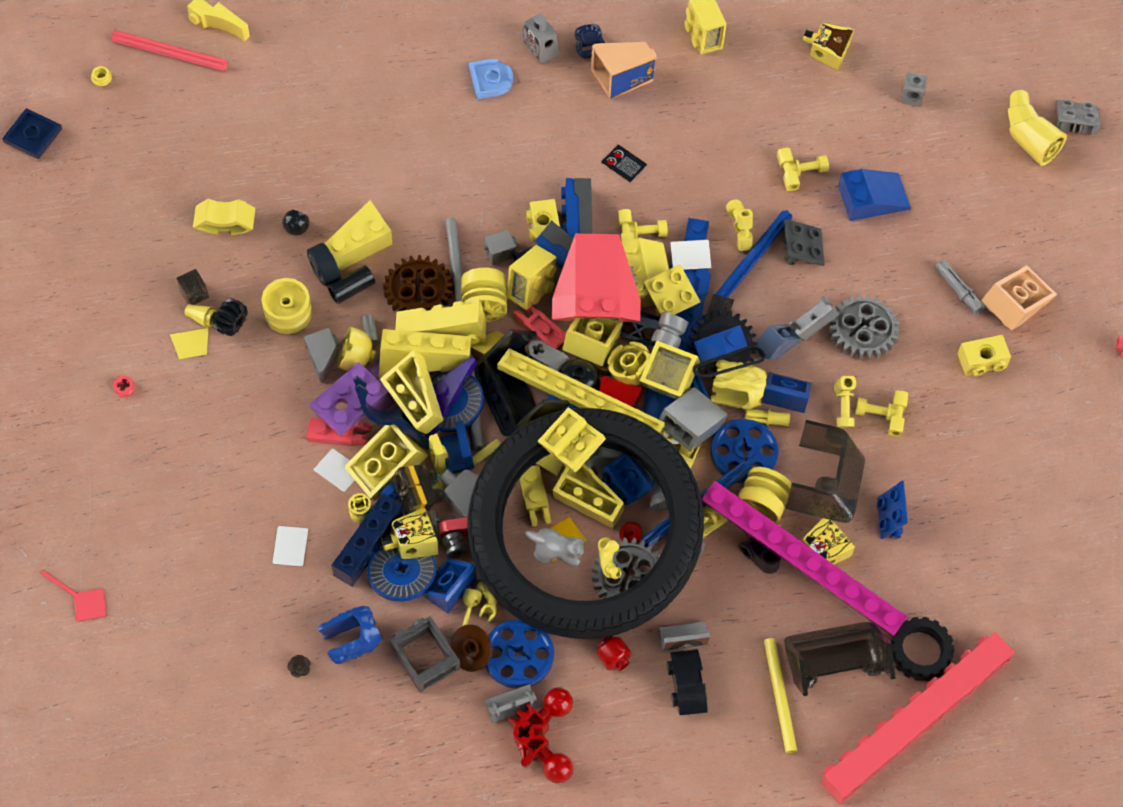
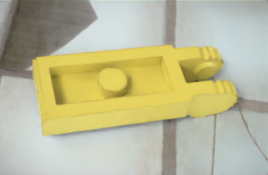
[519,465,551,527]

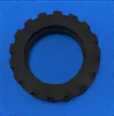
[889,617,954,681]

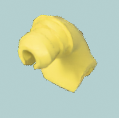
[598,537,621,579]
[476,581,498,622]

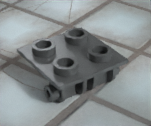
[783,219,825,266]

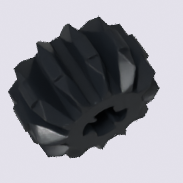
[213,298,248,336]

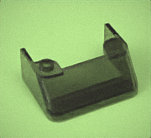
[785,420,865,523]
[784,622,896,696]

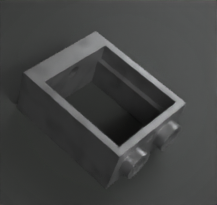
[390,616,460,693]

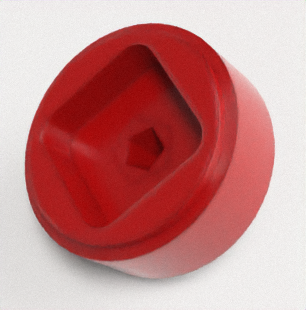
[619,521,643,544]

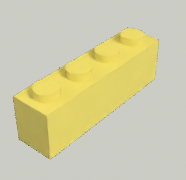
[379,329,471,381]

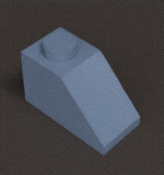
[755,324,802,360]

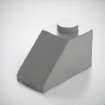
[304,328,340,383]

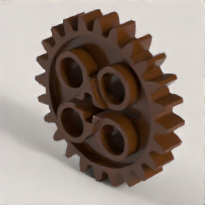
[383,255,454,311]

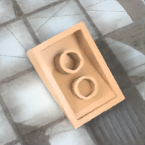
[981,265,1057,331]

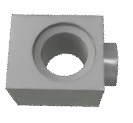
[900,72,927,107]
[484,230,518,266]

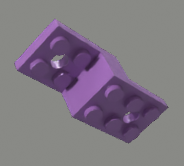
[309,358,396,437]

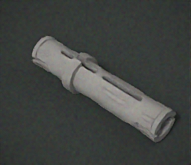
[935,259,985,315]

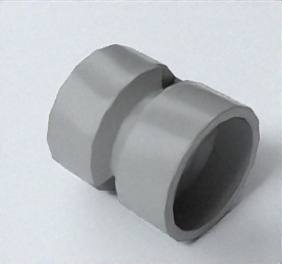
[651,312,689,348]

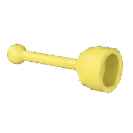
[462,589,482,626]

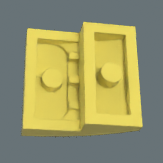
[538,407,605,473]

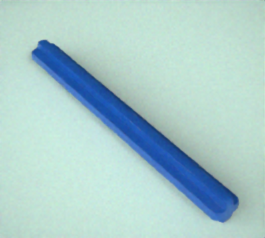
[714,210,792,304]
[641,461,752,548]

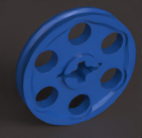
[711,419,778,484]
[485,619,554,688]

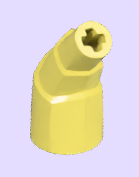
[1008,90,1067,166]

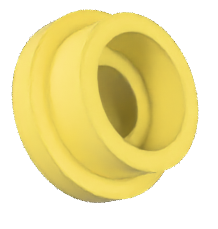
[91,66,112,86]

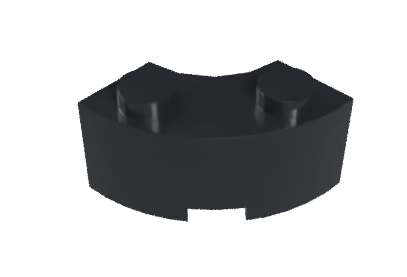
[667,649,708,716]

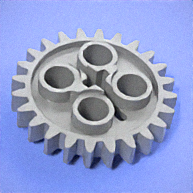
[829,294,900,360]
[592,538,660,598]

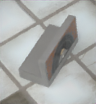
[659,622,711,653]

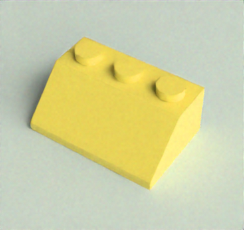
[622,238,669,308]

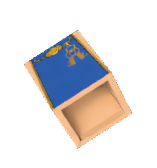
[591,42,657,99]

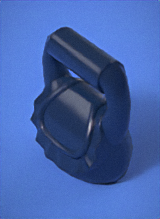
[575,24,605,59]

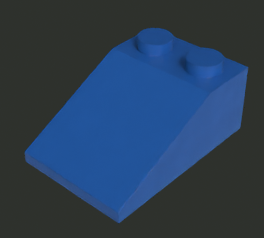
[838,169,911,221]

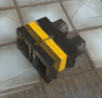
[392,464,445,515]

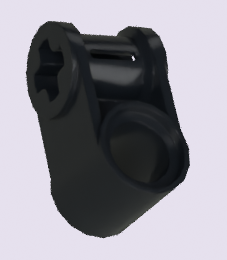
[739,537,781,574]

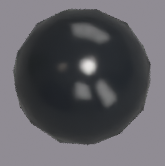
[282,209,310,236]

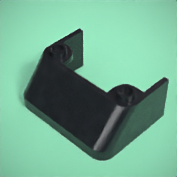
[474,329,570,436]

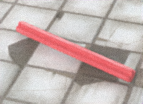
[111,30,228,71]

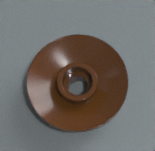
[451,624,492,672]

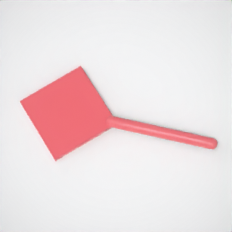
[41,570,106,621]

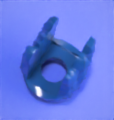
[318,606,382,664]

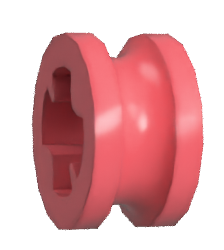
[113,376,135,397]

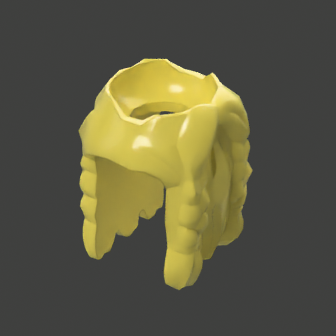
[710,360,767,410]

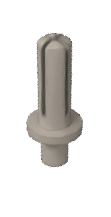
[429,510,442,544]

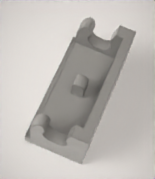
[789,296,839,341]

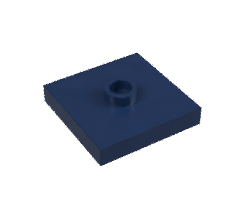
[2,108,62,159]

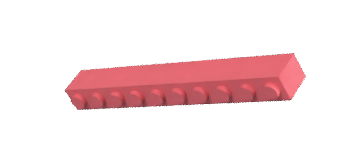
[821,632,1015,804]

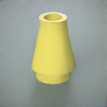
[185,304,217,328]

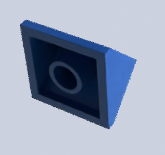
[761,372,812,413]
[422,558,476,614]

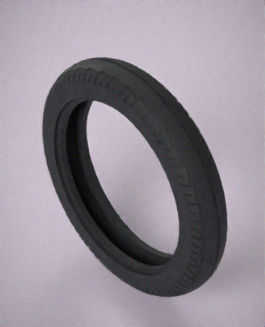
[467,408,704,639]

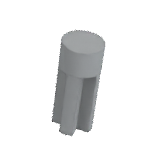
[362,314,379,347]

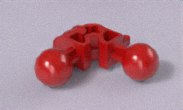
[509,688,574,783]

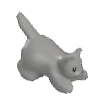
[525,528,585,567]

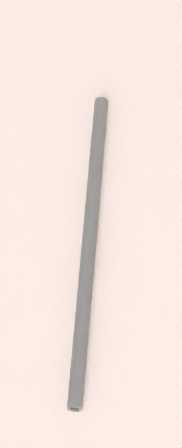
[445,218,484,451]

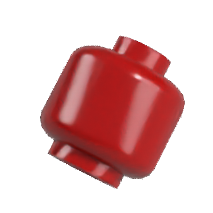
[597,636,632,671]

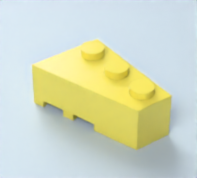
[324,200,392,271]
[380,350,443,435]
[552,464,624,529]

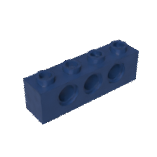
[331,493,403,587]

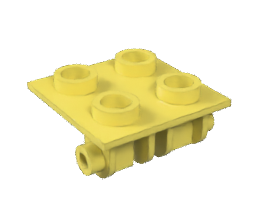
[643,264,700,317]

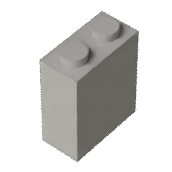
[659,387,728,452]

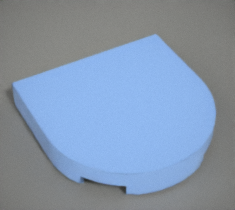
[468,59,513,100]

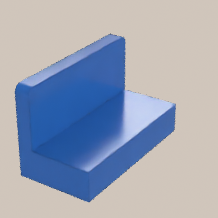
[440,420,475,473]

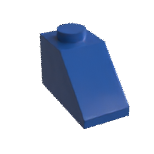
[694,325,748,363]

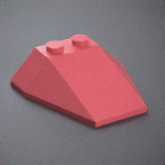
[552,233,641,322]

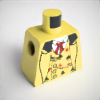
[381,507,439,559]
[802,515,855,565]

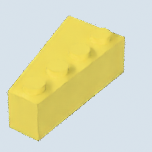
[395,298,486,344]

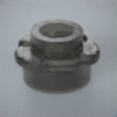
[287,655,311,678]

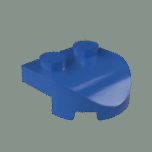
[602,453,656,505]

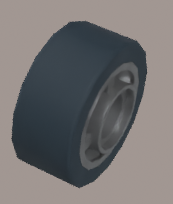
[307,243,340,286]

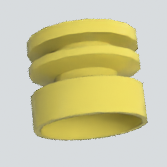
[461,268,507,322]
[738,467,793,524]

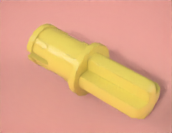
[745,409,790,427]

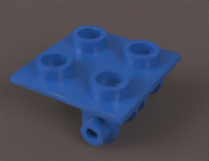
[877,481,908,540]

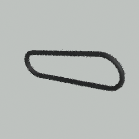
[693,346,766,378]

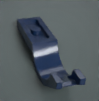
[353,375,432,450]

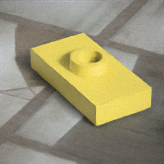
[429,434,448,474]

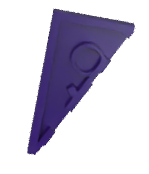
[430,356,477,435]

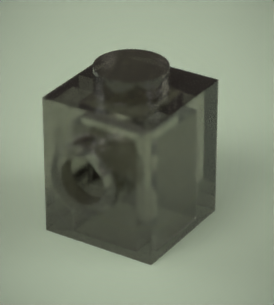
[176,269,209,305]

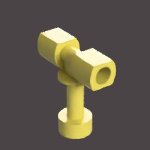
[777,148,829,191]
[726,200,753,252]
[618,209,668,242]
[834,376,856,428]
[855,390,909,437]

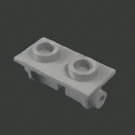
[485,684,537,722]

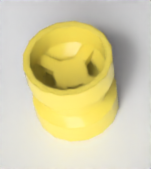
[348,493,372,523]

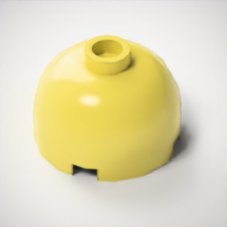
[336,327,375,371]
[608,342,653,386]

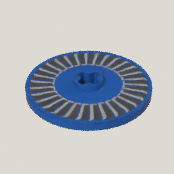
[432,371,484,432]
[367,547,437,602]

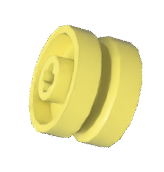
[261,278,312,335]

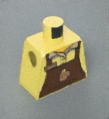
[802,23,854,70]

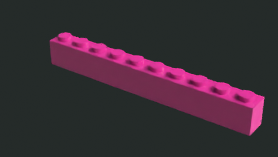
[702,481,907,636]

